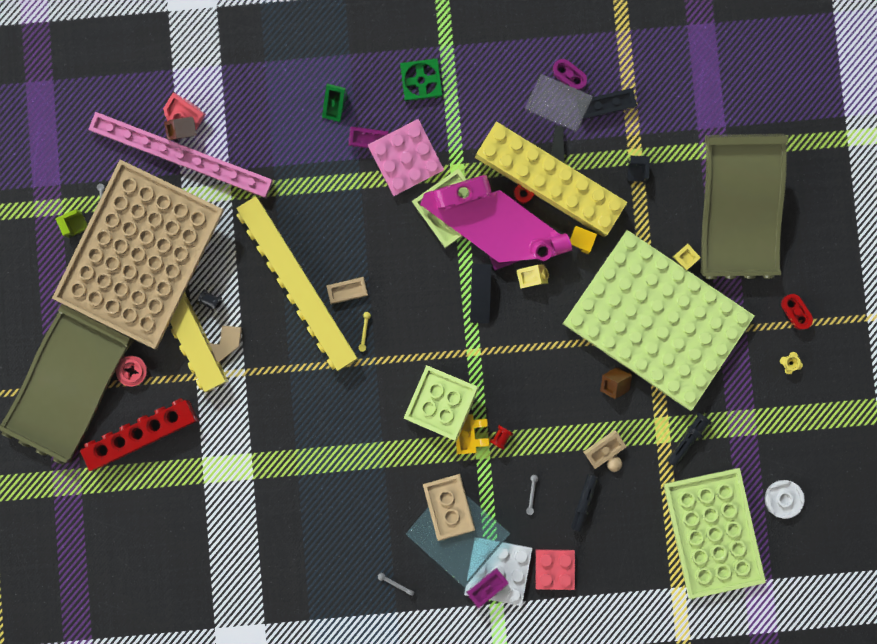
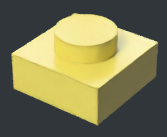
[673,244,701,270]

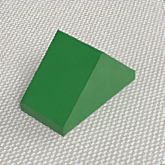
[322,84,348,122]

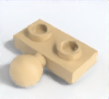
[584,430,626,472]

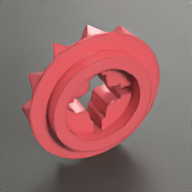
[116,356,147,386]

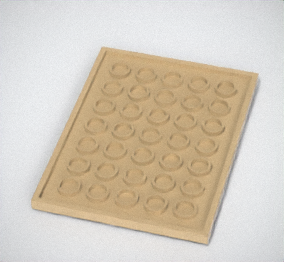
[52,160,224,349]

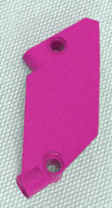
[420,175,572,263]

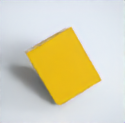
[570,226,597,254]

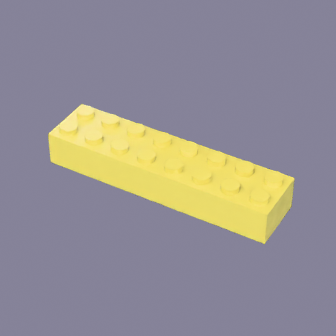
[475,121,627,237]

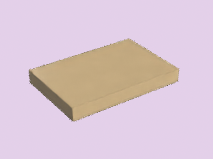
[423,474,476,541]

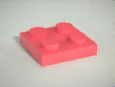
[535,549,575,590]

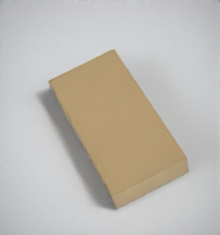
[327,277,368,305]

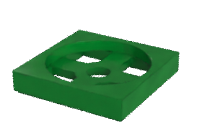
[400,58,442,102]

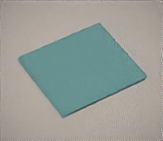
[406,495,510,587]

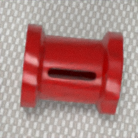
[489,425,514,450]

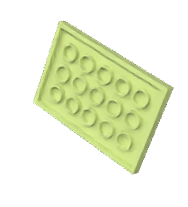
[663,468,766,599]

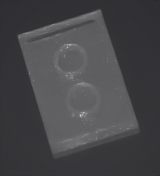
[525,74,593,132]

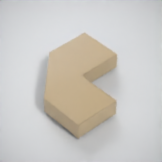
[207,325,242,363]

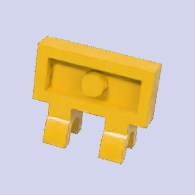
[456,414,490,454]

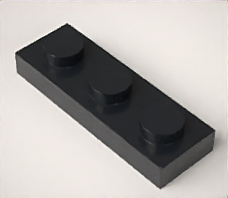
[577,88,637,120]

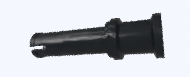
[666,413,712,467]

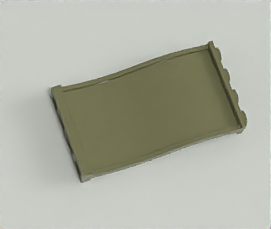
[700,134,788,279]
[0,304,134,465]

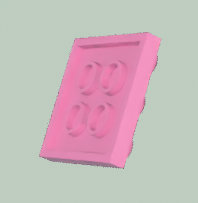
[367,119,444,196]

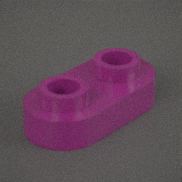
[552,59,587,91]

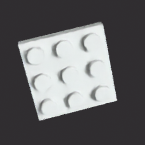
[464,537,532,606]

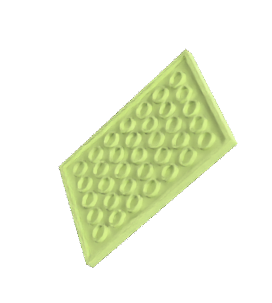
[563,230,754,411]

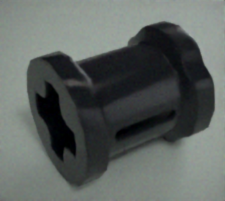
[197,289,222,312]

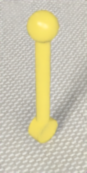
[359,312,371,352]

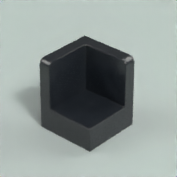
[627,155,650,183]

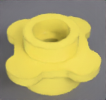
[780,352,803,374]

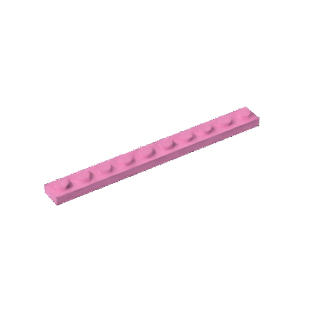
[89,112,273,198]

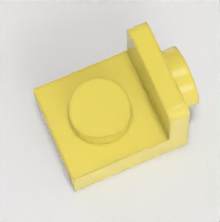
[517,265,549,289]

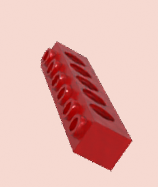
[80,398,199,471]

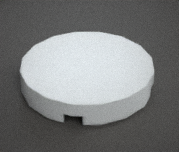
[764,480,805,519]

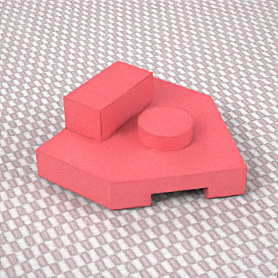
[163,93,206,130]

